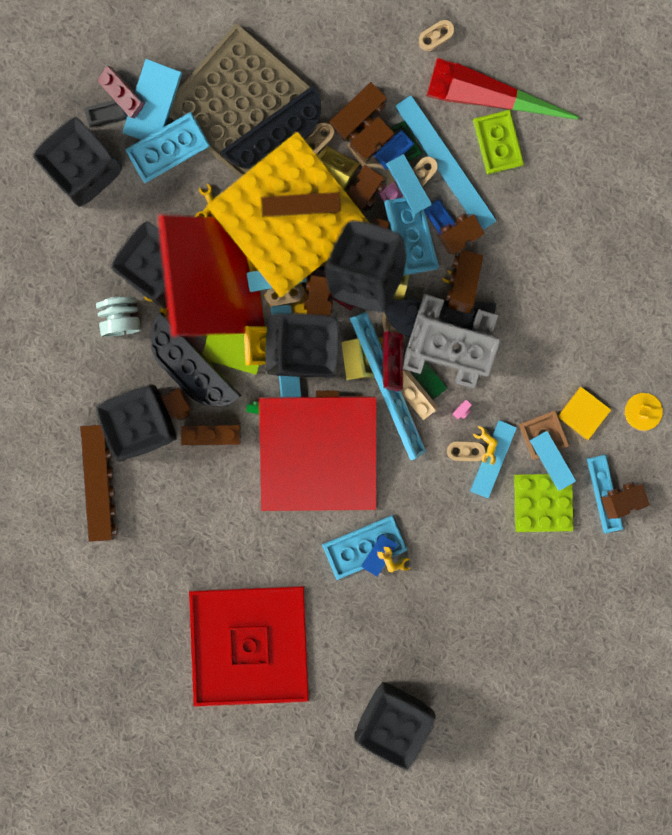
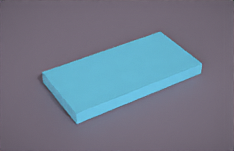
[122,59,182,140]
[125,112,211,184]
[384,198,439,276]
[322,515,407,580]

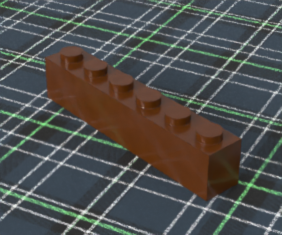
[80,425,118,542]

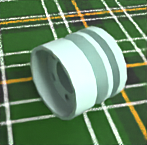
[96,296,141,337]

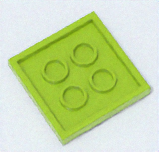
[514,474,573,532]

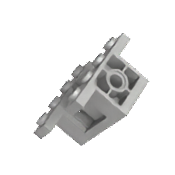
[403,294,500,388]

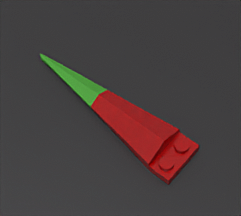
[426,58,579,119]

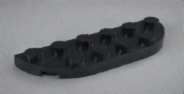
[220,85,321,169]
[384,299,497,337]
[150,312,242,407]

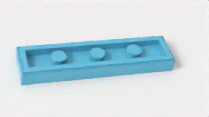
[470,420,517,498]
[587,455,623,533]

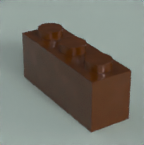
[329,82,387,142]
[445,250,483,314]
[181,425,241,445]

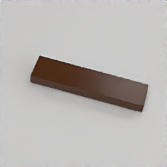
[261,192,341,217]

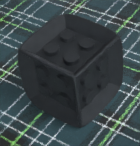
[32,117,122,207]
[326,220,406,312]
[111,221,168,309]
[265,313,339,378]
[95,384,177,462]
[354,682,436,770]

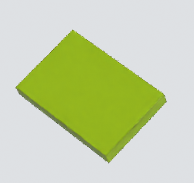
[473,110,524,175]
[203,334,259,375]

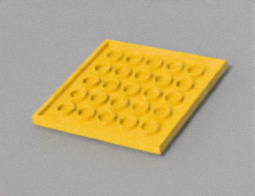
[206,132,369,298]

